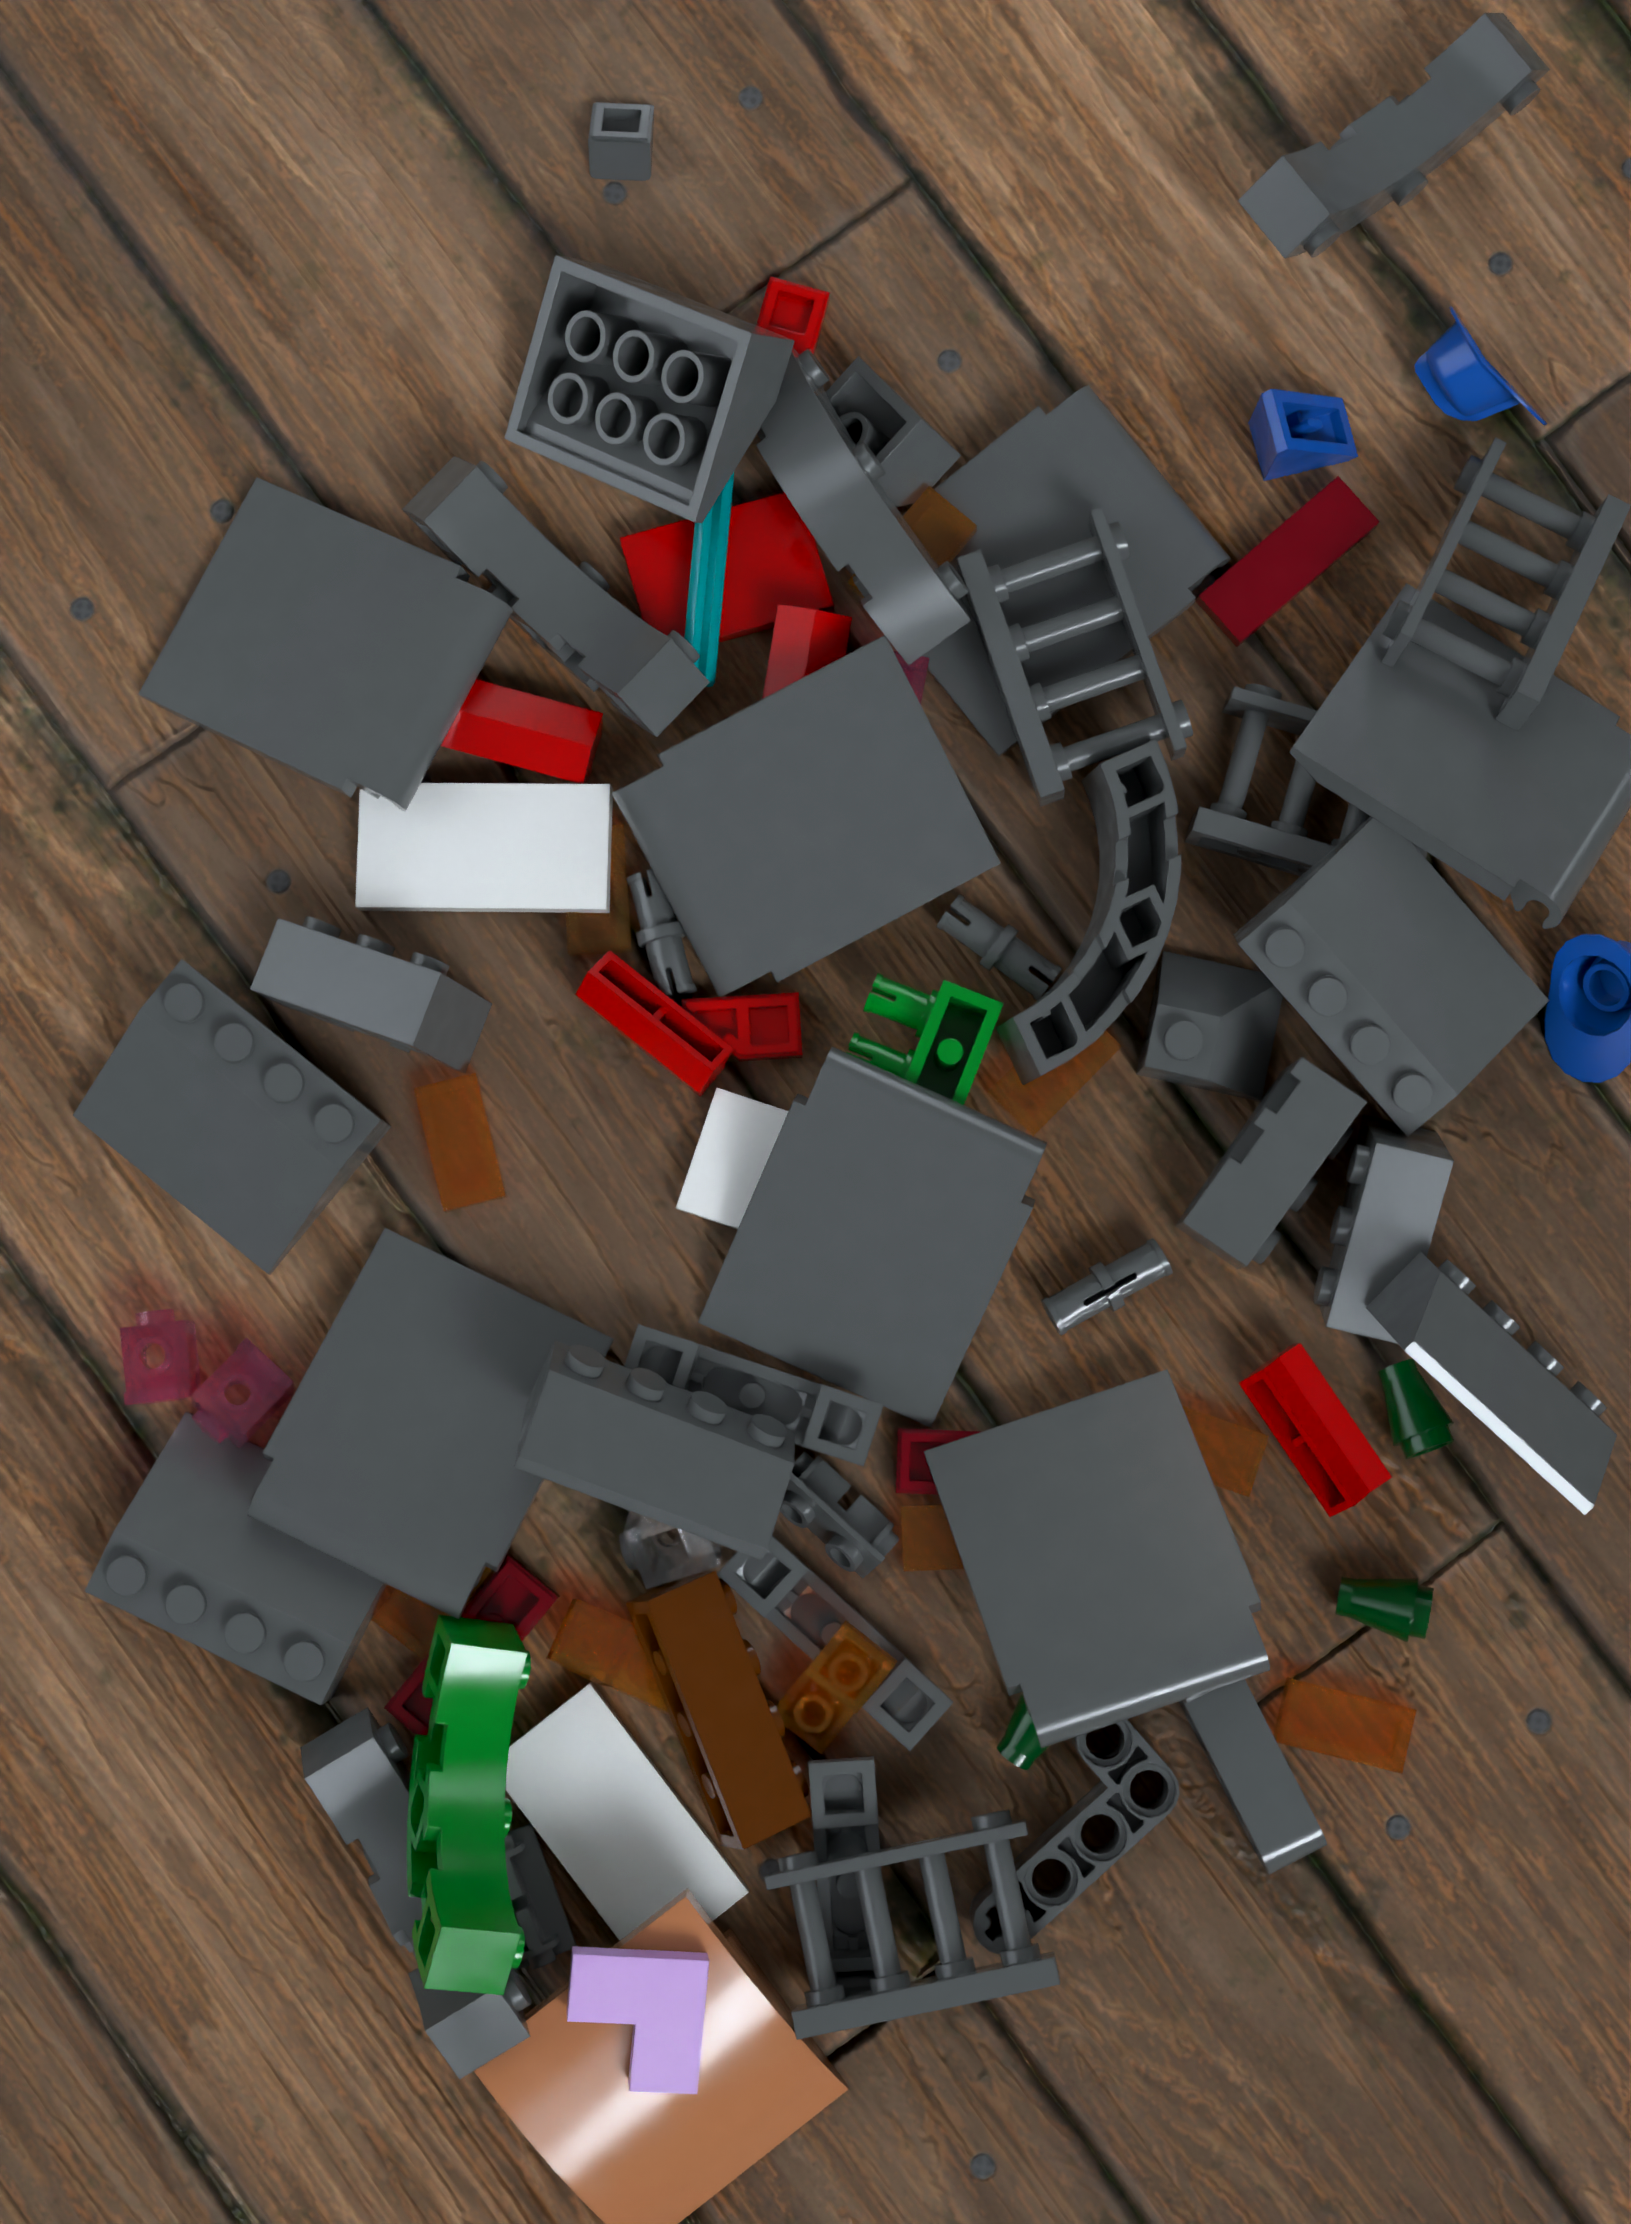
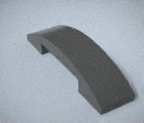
[624,1324,884,1467]
[717,1535,954,1751]
[808,1756,892,2022]

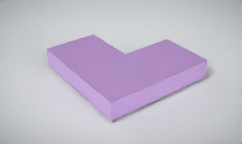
[566,1946,709,2094]

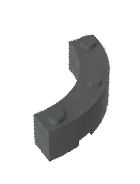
[1238,13,1550,259]
[756,347,971,665]
[402,456,709,737]
[996,739,1181,1085]
[300,1707,531,2079]

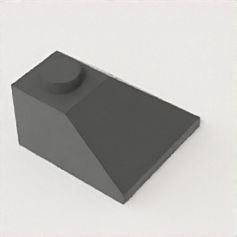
[826,356,961,507]
[1136,951,1283,1102]

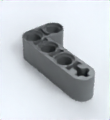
[1179,1679,1327,1875]
[969,1720,1180,1954]

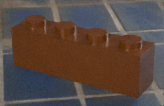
[625,1570,812,1850]

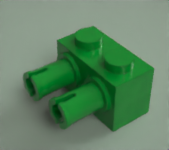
[846,973,1004,1105]

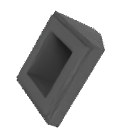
[588,102,654,181]

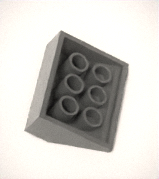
[504,255,795,523]
[1233,816,1549,1137]
[73,959,391,1275]
[84,1412,387,1705]

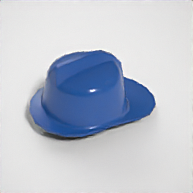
[1415,306,1547,426]
[1545,934,1631,1083]

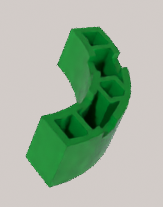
[407,1614,531,1995]

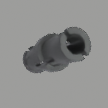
[626,869,697,999]
[936,894,1062,1001]
[1041,1238,1173,1336]

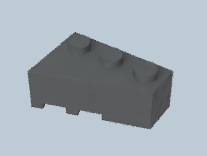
[250,916,492,1074]
[1175,1057,1367,1269]
[1313,1114,1454,1344]

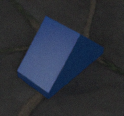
[1248,389,1358,481]

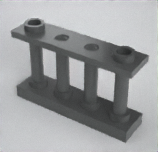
[1381,437,1631,731]
[957,506,1193,807]
[1184,684,1445,880]
[764,1809,1060,2040]

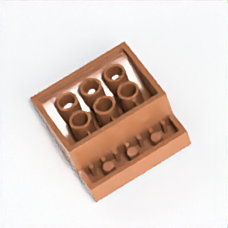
[474,1888,849,2224]

